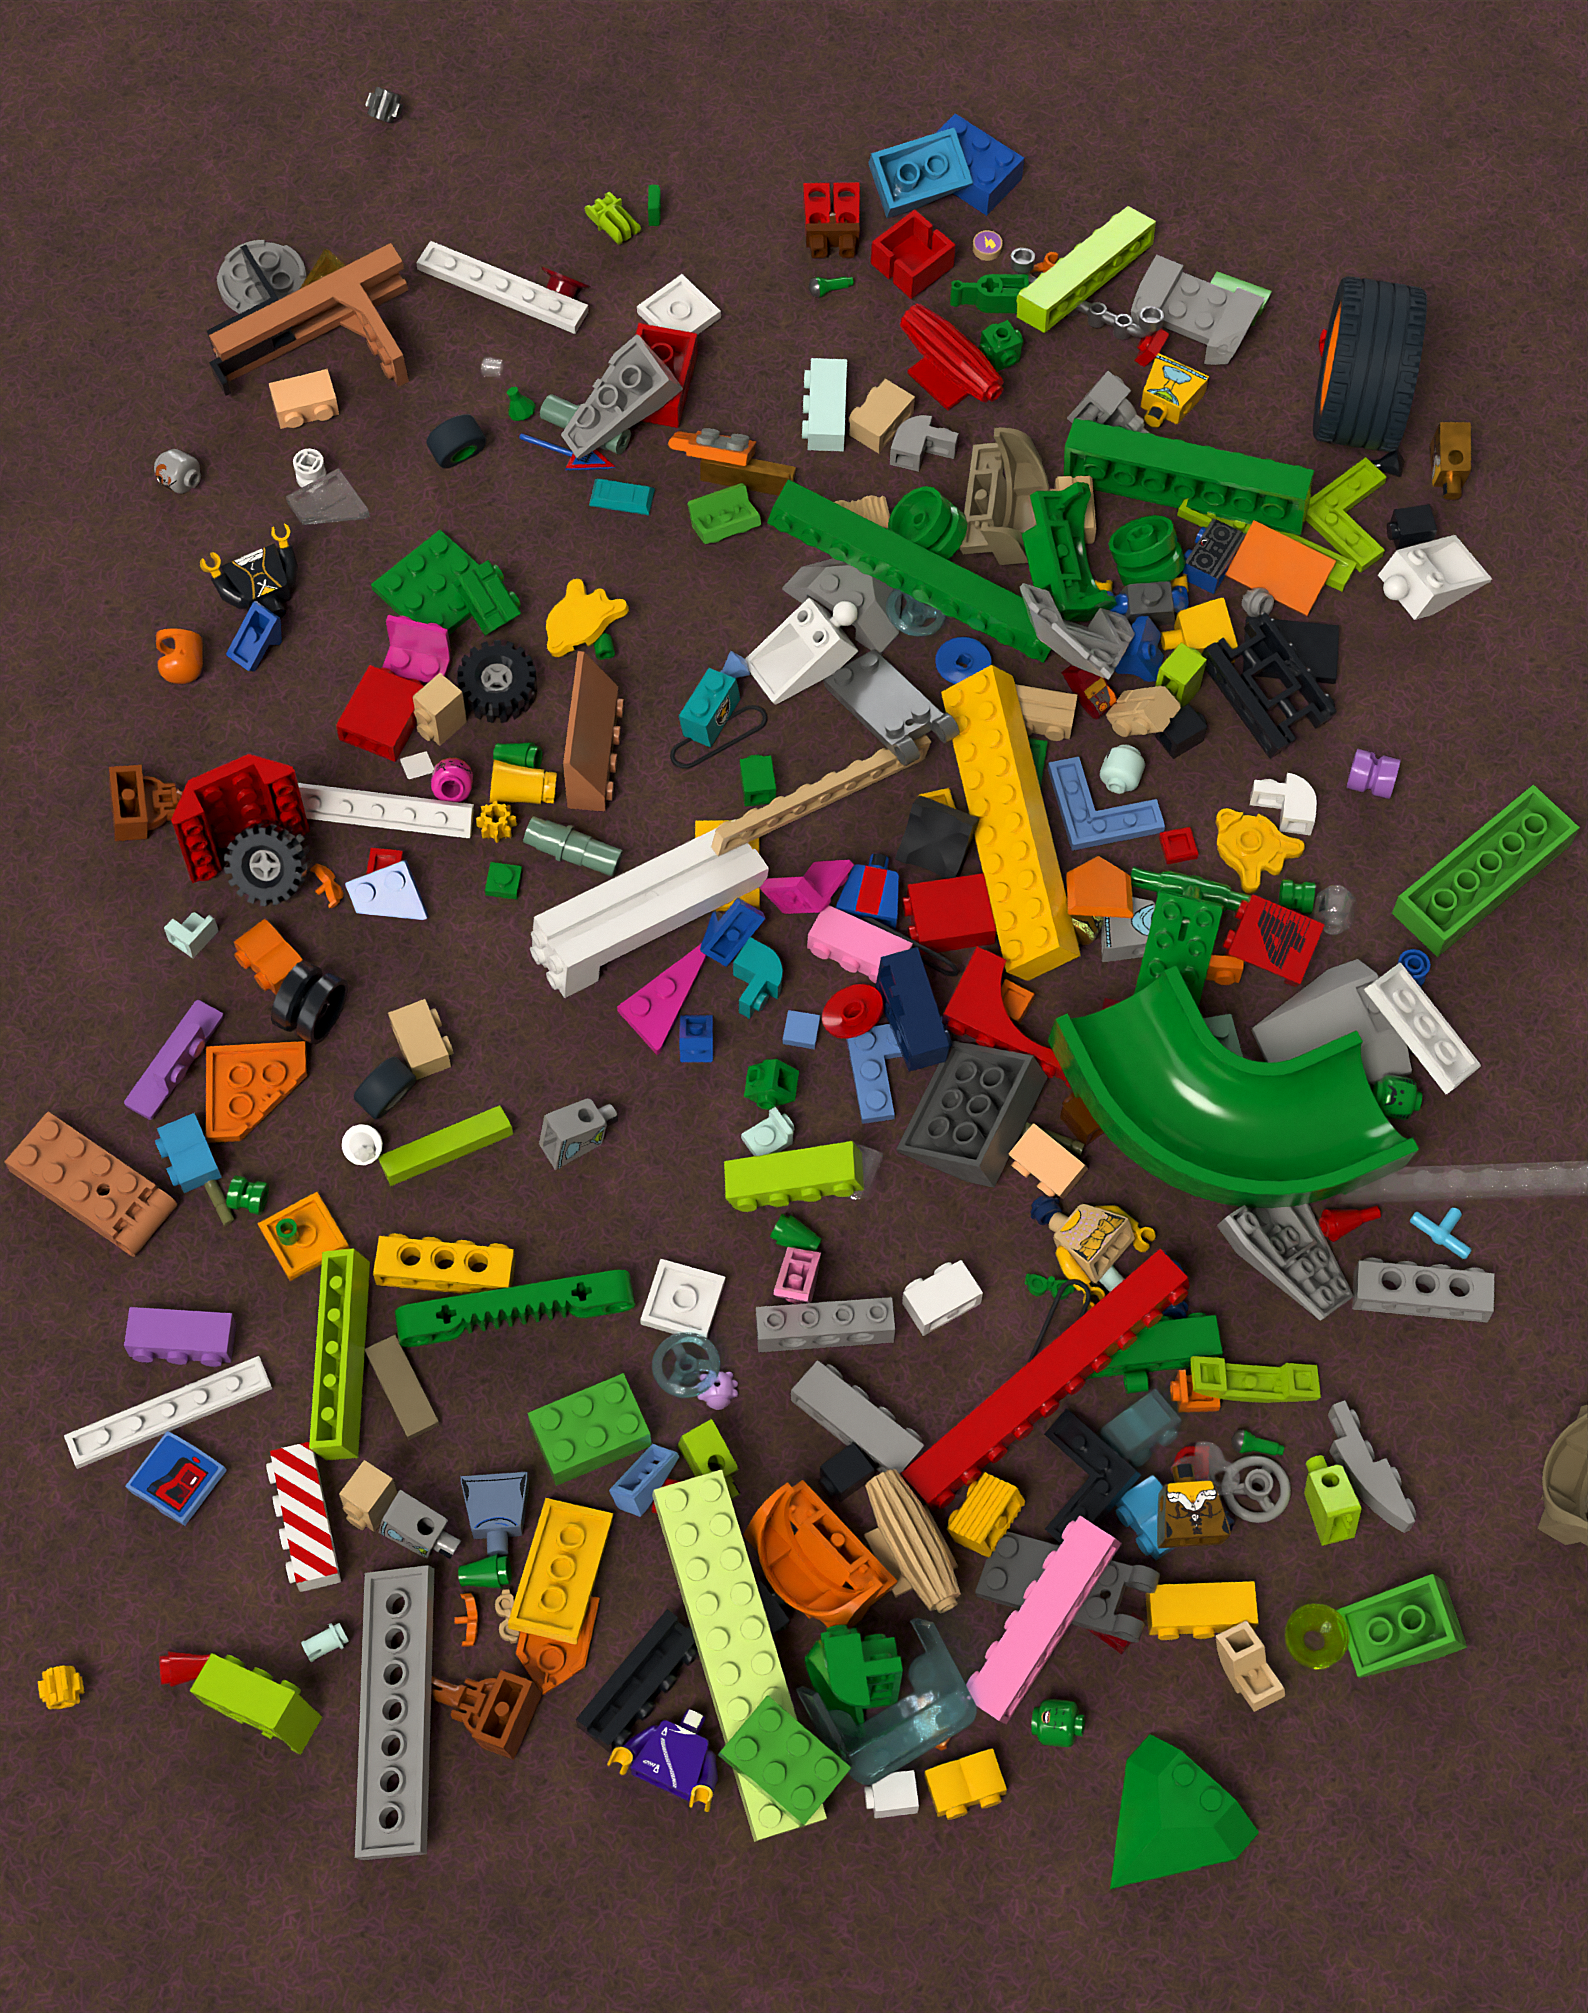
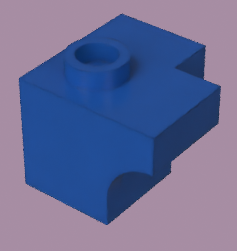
[1114,616,1164,682]

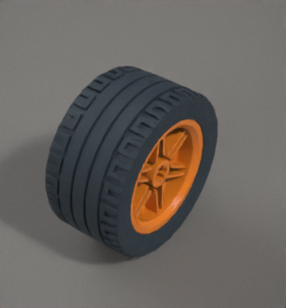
[1313,276,1427,452]

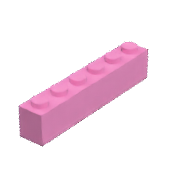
[964,1516,1122,1724]

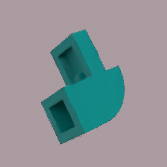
[733,937,783,1019]

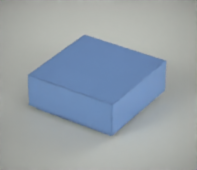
[783,1010,820,1049]

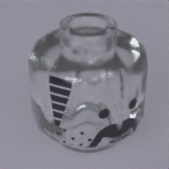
[1313,885,1357,935]

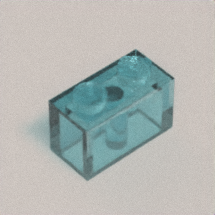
[1099,1388,1182,1467]

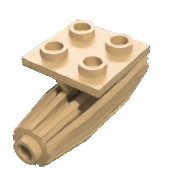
[864,1469,961,1613]

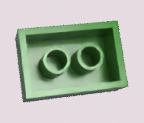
[528,1373,651,1486]
[718,1695,851,1827]

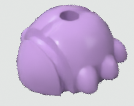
[696,1371,738,1410]

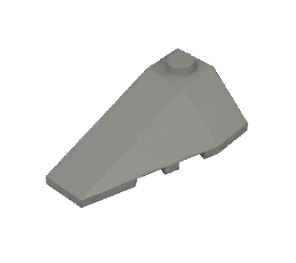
[561,334,683,459]

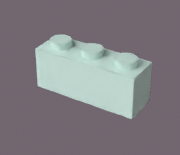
[802,358,847,451]

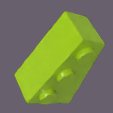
[190,1653,322,1755]

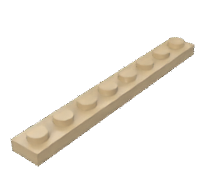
[711,734,931,856]

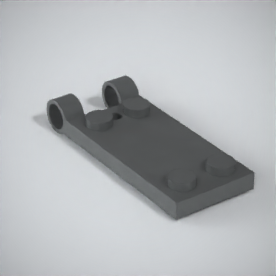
[823,649,960,766]
[975,1531,1160,1643]

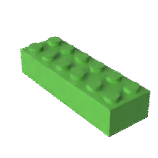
[1392,785,1580,957]

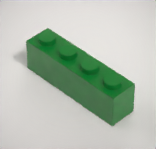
[1086,1313,1223,1379]

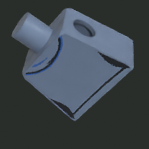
[461,1472,529,1556]

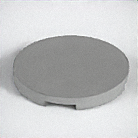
[217,240,307,314]

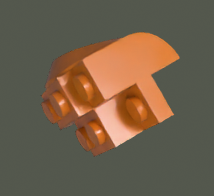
[743,1480,898,1629]

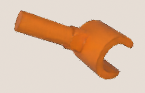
[1030,252,1059,273]

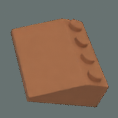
[563,651,624,811]

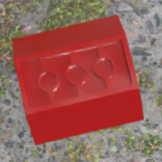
[171,754,310,884]

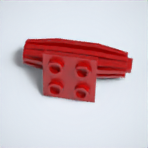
[900,303,1004,411]

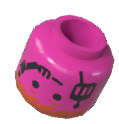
[431,757,473,802]

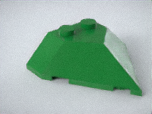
[1110,1734,1259,1890]

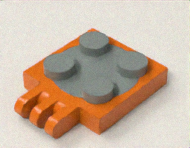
[668,428,757,466]

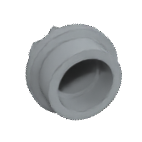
[1242,588,1274,617]

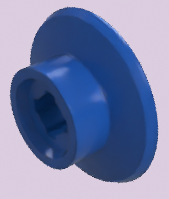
[935,637,991,684]

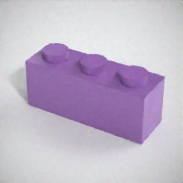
[124,1307,236,1367]

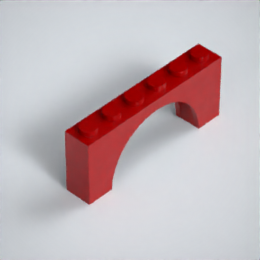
[942,946,1071,1089]

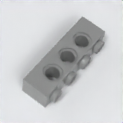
[1352,1258,1494,1322]
[756,1297,895,1352]

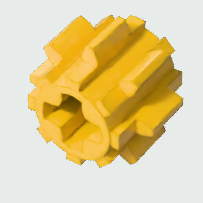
[476,801,517,843]
[38,1665,84,1710]

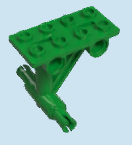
[1131,866,1251,1007]

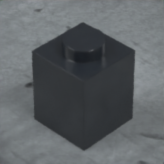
[1387,504,1437,550]
[1155,704,1207,759]
[818,1442,874,1502]

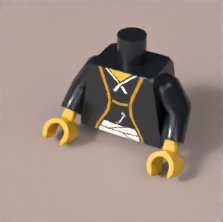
[200,523,298,619]

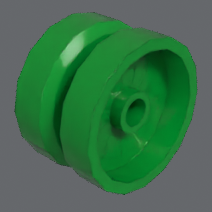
[887,486,968,559]
[1108,515,1186,586]

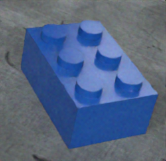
[936,114,1024,216]

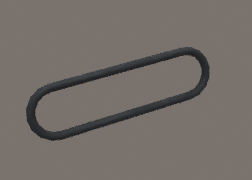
[670,705,767,769]
[861,917,959,977]
[1027,1279,1091,1363]

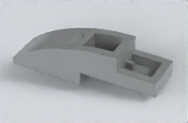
[1328,1401,1416,1533]

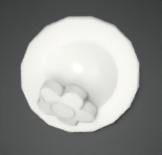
[342,1124,383,1165]

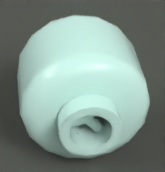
[1099,745,1145,794]

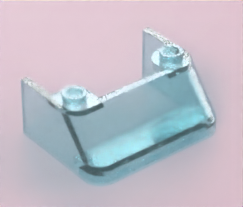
[796,1617,977,1785]

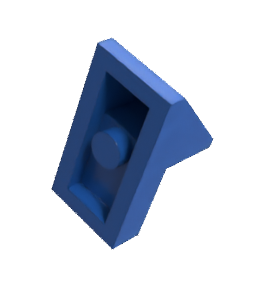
[226,601,282,671]
[700,898,765,967]
[679,1015,713,1062]

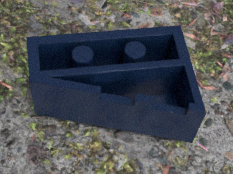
[875,947,952,1072]

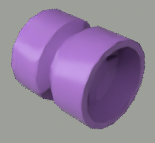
[1346,749,1400,799]

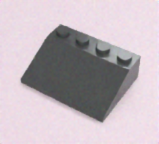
[896,1040,1048,1188]

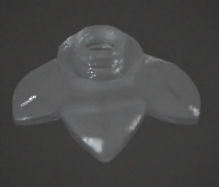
[1170,1441,1240,1496]

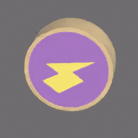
[973,230,1002,261]

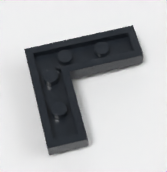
[1044,1408,1141,1544]

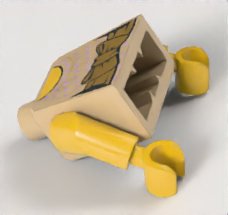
[1049,1204,1156,1310]

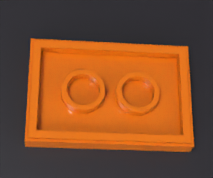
[1225,520,1337,617]

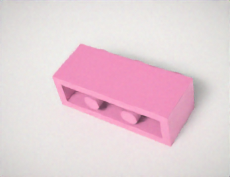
[807,905,913,984]

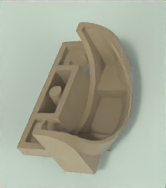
[959,427,1050,565]
[1537,1405,1588,1546]

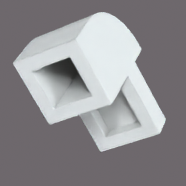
[1250,773,1317,835]

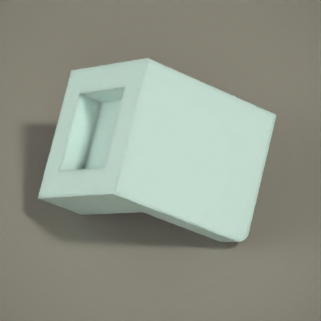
[164,912,219,959]

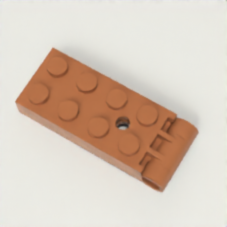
[5,1112,177,1257]

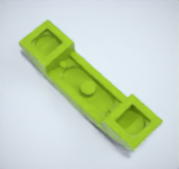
[1190,1356,1321,1403]

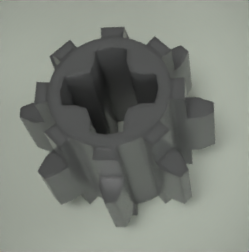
[365,87,403,123]

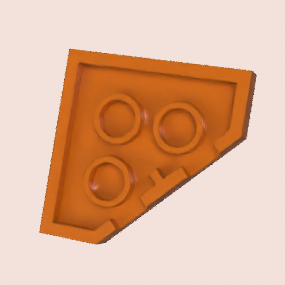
[206,1041,307,1143]

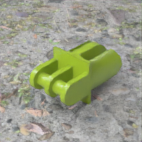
[584,192,641,245]

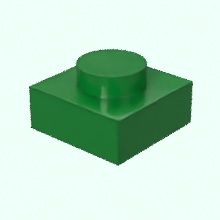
[485,862,523,900]

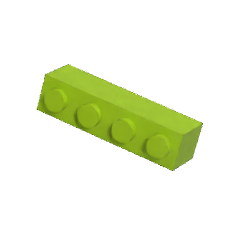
[724,1141,864,1212]

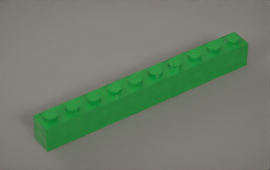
[767,479,1065,663]

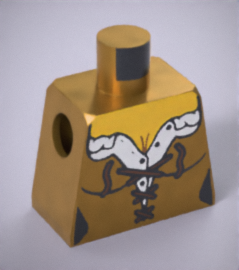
[1429,422,1471,500]
[1157,1464,1231,1549]

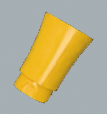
[490,759,557,804]

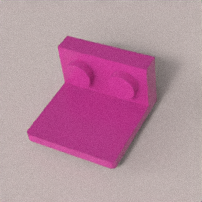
[383,615,452,686]
[760,860,854,914]

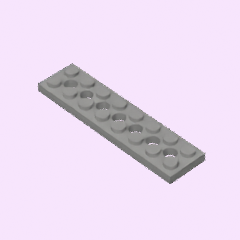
[355,1565,434,1860]

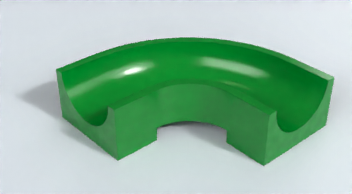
[1048,966,1419,1208]

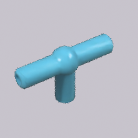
[1410,1208,1471,1259]

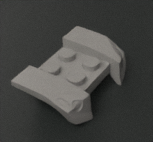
[1131,254,1265,365]

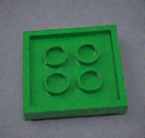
[371,530,479,635]

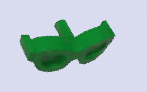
[1025,1274,1075,1300]

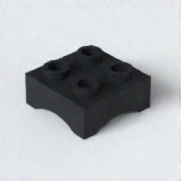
[895,795,979,879]

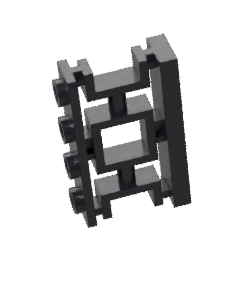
[1201,611,1337,759]

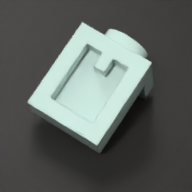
[741,1107,795,1156]

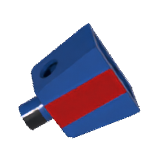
[836,854,899,931]

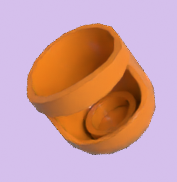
[156,629,203,684]

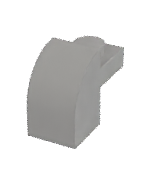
[890,415,959,472]

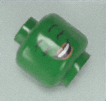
[1031,1699,1085,1747]

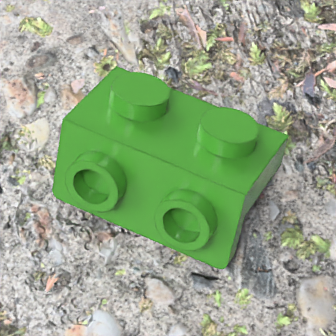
[688,483,761,544]

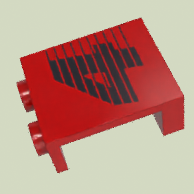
[1222,894,1325,987]

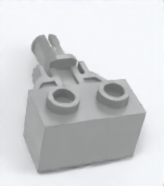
[1067,371,1149,433]

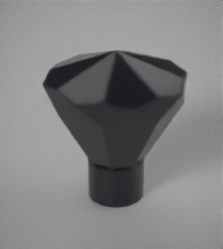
[1371,448,1405,477]

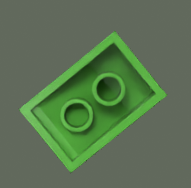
[1336,1574,1467,1678]

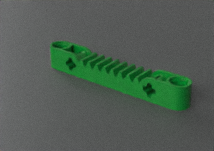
[394,1270,635,1348]

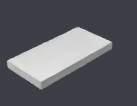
[1364,963,1481,1094]

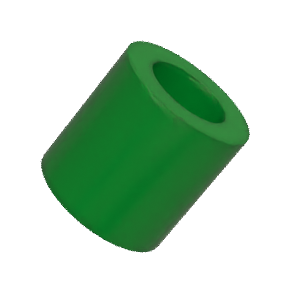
[593,633,615,660]
[276,1218,300,1246]
[1123,1370,1148,1394]

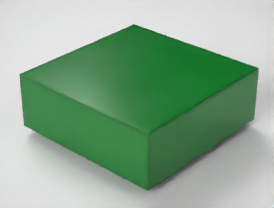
[648,185,661,226]

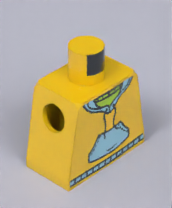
[1140,353,1209,428]

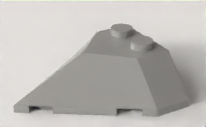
[782,558,902,655]
[1020,583,1135,680]

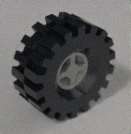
[457,640,537,723]
[224,820,312,906]

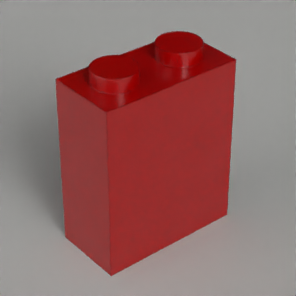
[336,665,424,762]
[902,873,996,955]

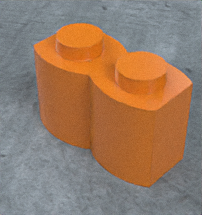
[234,919,303,995]

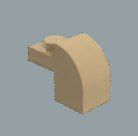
[1216,1620,1285,1712]

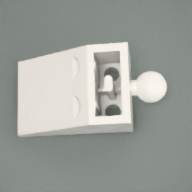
[1378,535,1492,620]
[745,598,858,705]

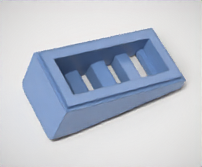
[609,1444,679,1517]

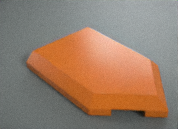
[1066,856,1133,918]
[516,1596,600,1695]

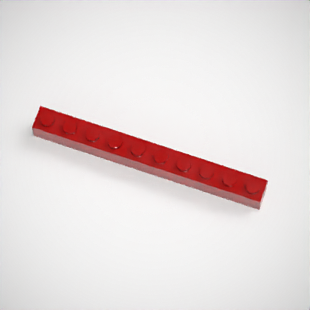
[901,1249,1190,1512]

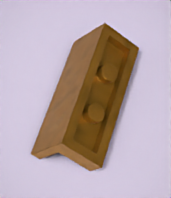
[700,458,796,496]

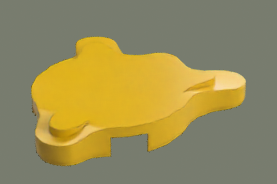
[546,579,629,657]
[1216,808,1305,894]

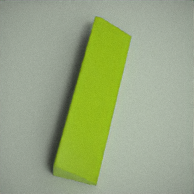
[378,1105,513,1186]

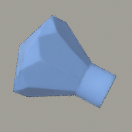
[720,651,750,678]

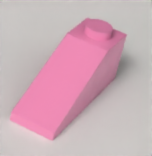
[773,1247,821,1304]

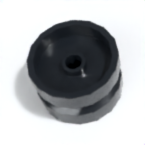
[271,960,348,1045]

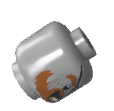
[154,449,201,494]

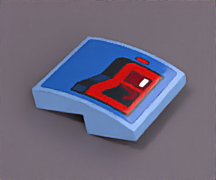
[125,1431,227,1526]

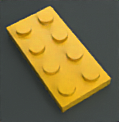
[508,1498,613,1645]

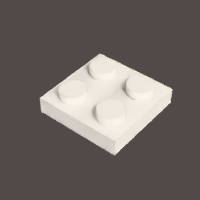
[637,274,721,335]
[640,1259,725,1343]

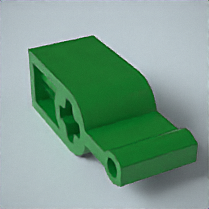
[950,274,1029,313]

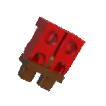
[803,182,860,258]

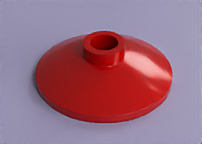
[822,984,884,1039]

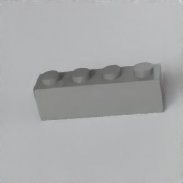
[791,1360,924,1478]

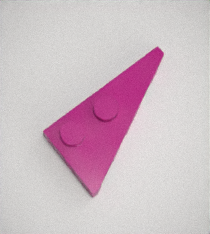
[617,943,707,1055]

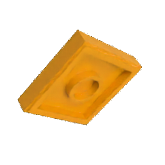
[257,1192,350,1281]

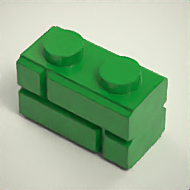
[452,560,521,636]

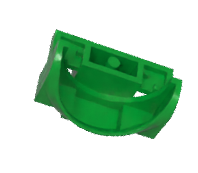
[1021,482,1117,622]
[804,1625,903,1738]

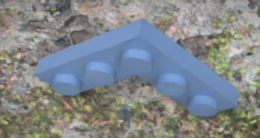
[1048,757,1165,851]
[846,1017,945,1124]

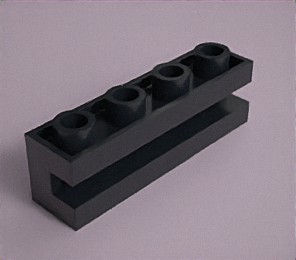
[576,1609,699,1753]

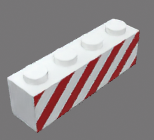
[266,1442,341,1592]

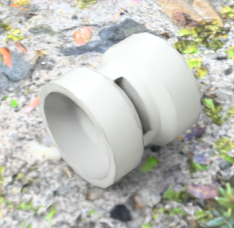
[293,448,327,490]

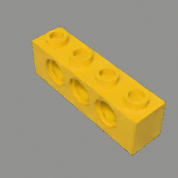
[373,1233,516,1294]

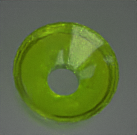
[1285,1603,1350,1669]

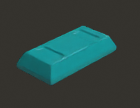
[589,479,655,515]

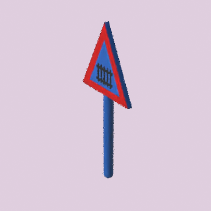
[519,434,616,470]

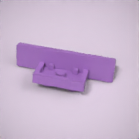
[124,1000,224,1120]

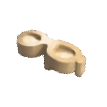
[495,1589,520,1644]

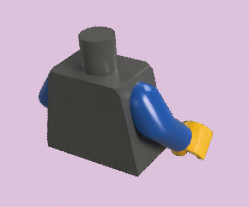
[1095,574,1189,626]

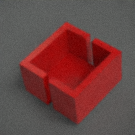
[871,209,956,299]

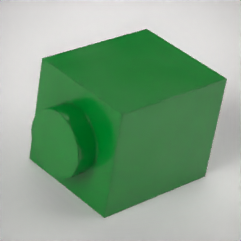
[739,755,776,807]

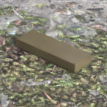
[365,1335,439,1440]

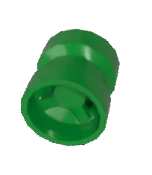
[1278,879,1315,914]
[226,1175,269,1215]

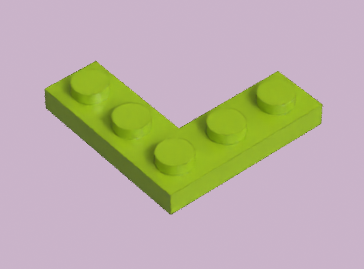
[1305,457,1387,573]

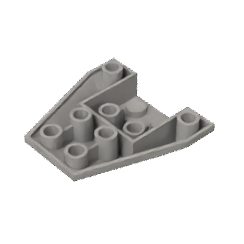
[1251,959,1412,1084]
[1217,1204,1354,1321]

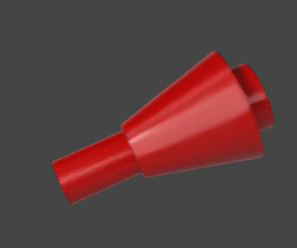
[1319,1206,1381,1242]

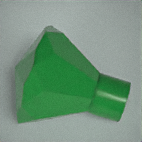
[507,387,536,421]

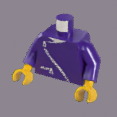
[607,1709,718,1812]

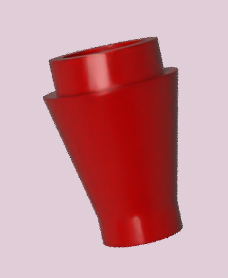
[159,1651,210,1687]

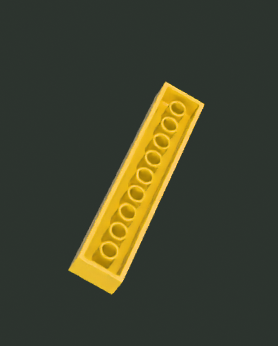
[941,665,1081,981]

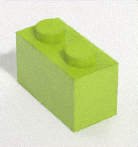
[1155,643,1207,708]

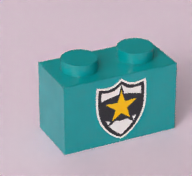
[679,668,740,747]

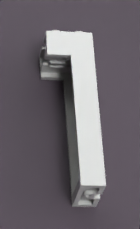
[530,819,769,998]

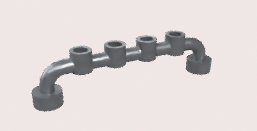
[1010,248,1164,340]

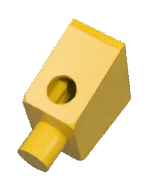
[1160,597,1238,663]

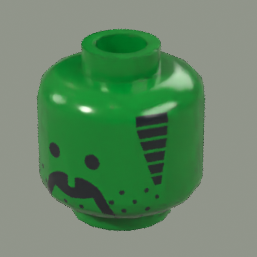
[1372,1074,1422,1120]

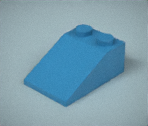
[868,128,973,218]

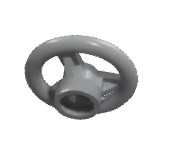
[1222,1455,1291,1523]

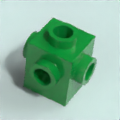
[978,320,1024,372]
[744,1059,799,1110]

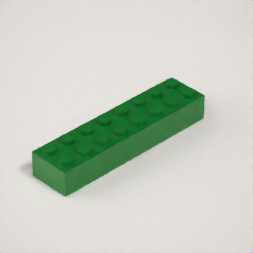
[1064,418,1314,535]

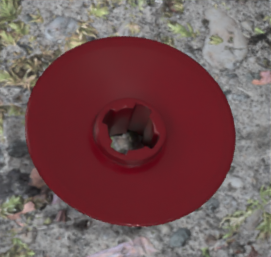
[541,266,591,299]

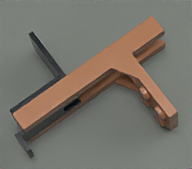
[207,243,409,396]

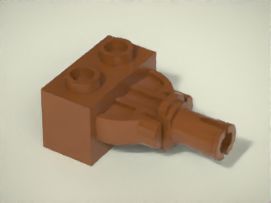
[109,765,183,841]
[431,1670,542,1760]

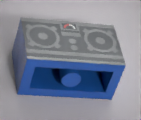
[1182,518,1246,594]

